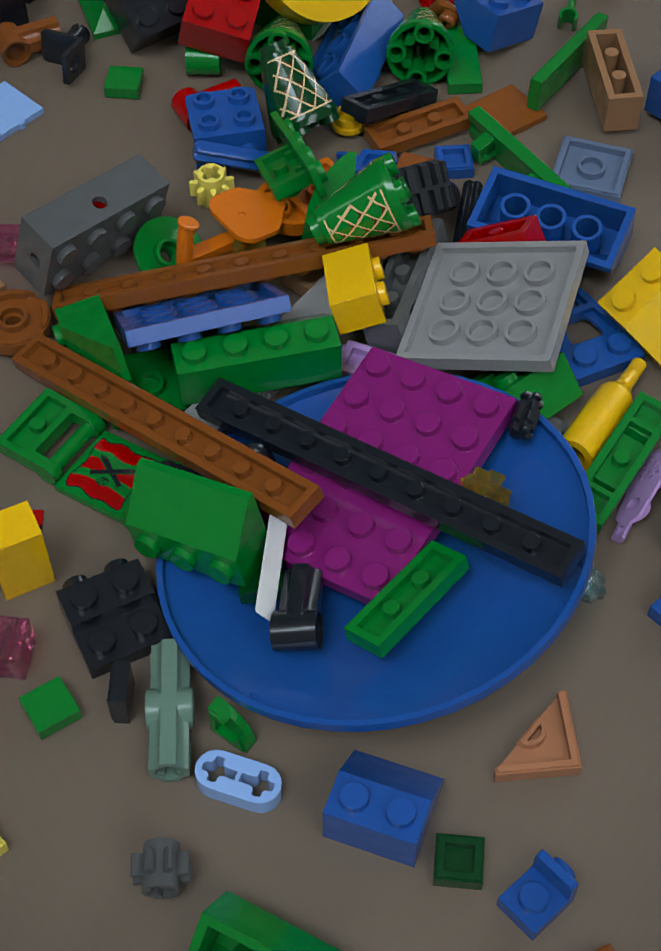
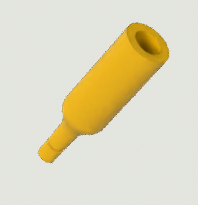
[563,357,647,472]

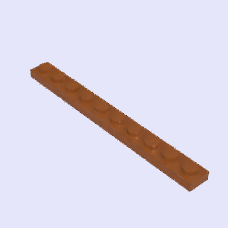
[52,215,437,320]
[11,333,324,529]

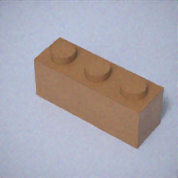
[582,28,644,132]

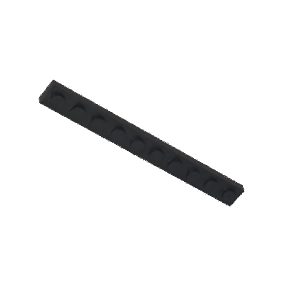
[195,377,586,587]

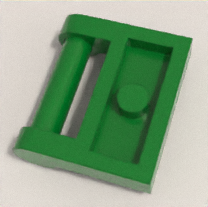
[0,387,106,485]

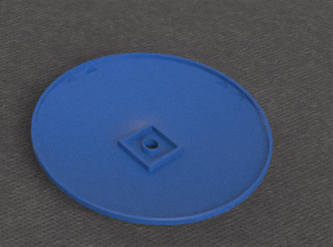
[156,374,597,732]

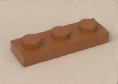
[364,96,470,153]

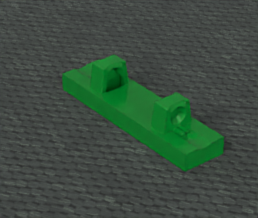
[468,106,571,189]
[586,391,661,534]

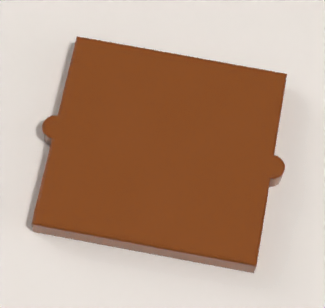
[466,84,547,136]

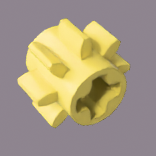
[189,163,235,208]

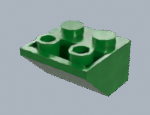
[472,352,583,419]

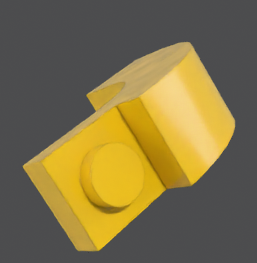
[265,0,371,25]

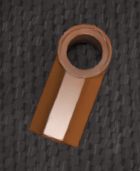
[0,15,62,67]

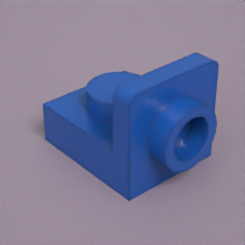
[496,849,579,941]

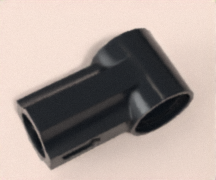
[270,563,324,652]

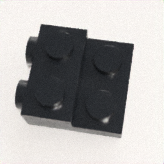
[55,558,174,679]

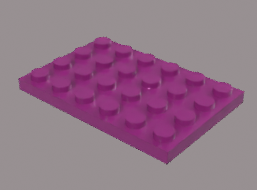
[259,346,517,604]

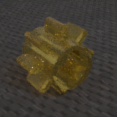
[460,466,512,507]

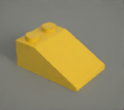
[597,247,661,368]

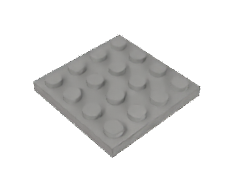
[396,240,589,372]

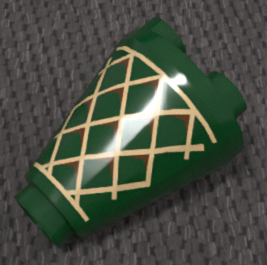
[259,38,340,144]

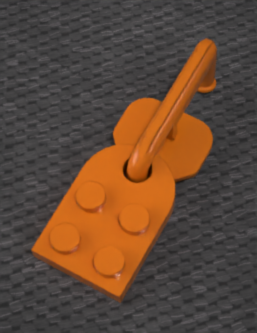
[176,156,334,264]

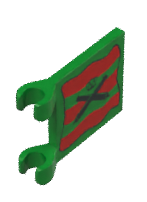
[54,430,188,529]

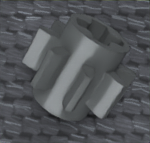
[130,837,191,899]

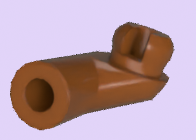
[427,0,460,29]

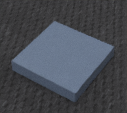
[553,135,634,203]

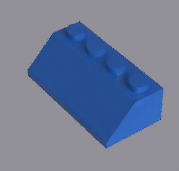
[312,0,404,108]
[466,166,636,273]

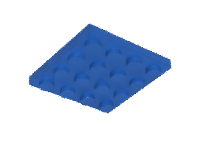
[113,282,292,352]

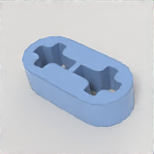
[194,750,282,813]

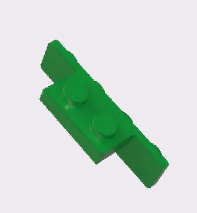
[253,110,328,201]

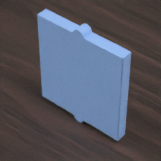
[0,81,44,142]

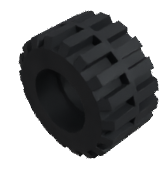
[395,159,456,216]

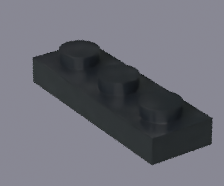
[340,78,438,124]

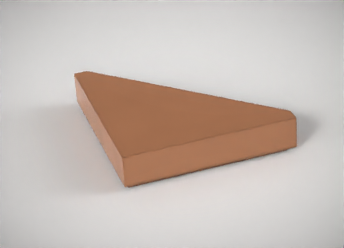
[493,690,582,783]

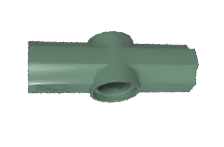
[145,639,195,782]

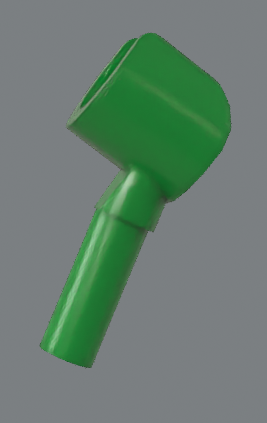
[557,0,578,31]

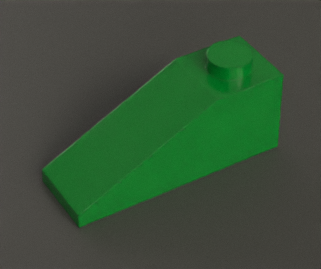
[52,294,132,381]

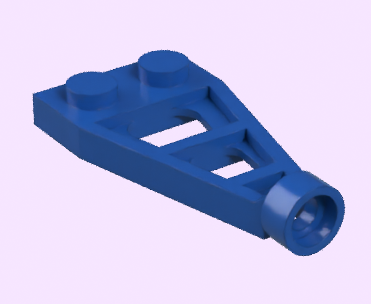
[560,287,645,387]

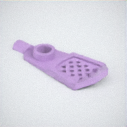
[610,448,661,543]

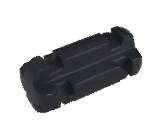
[508,391,544,441]

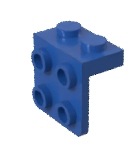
[185,86,267,170]

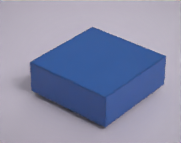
[434,144,475,179]

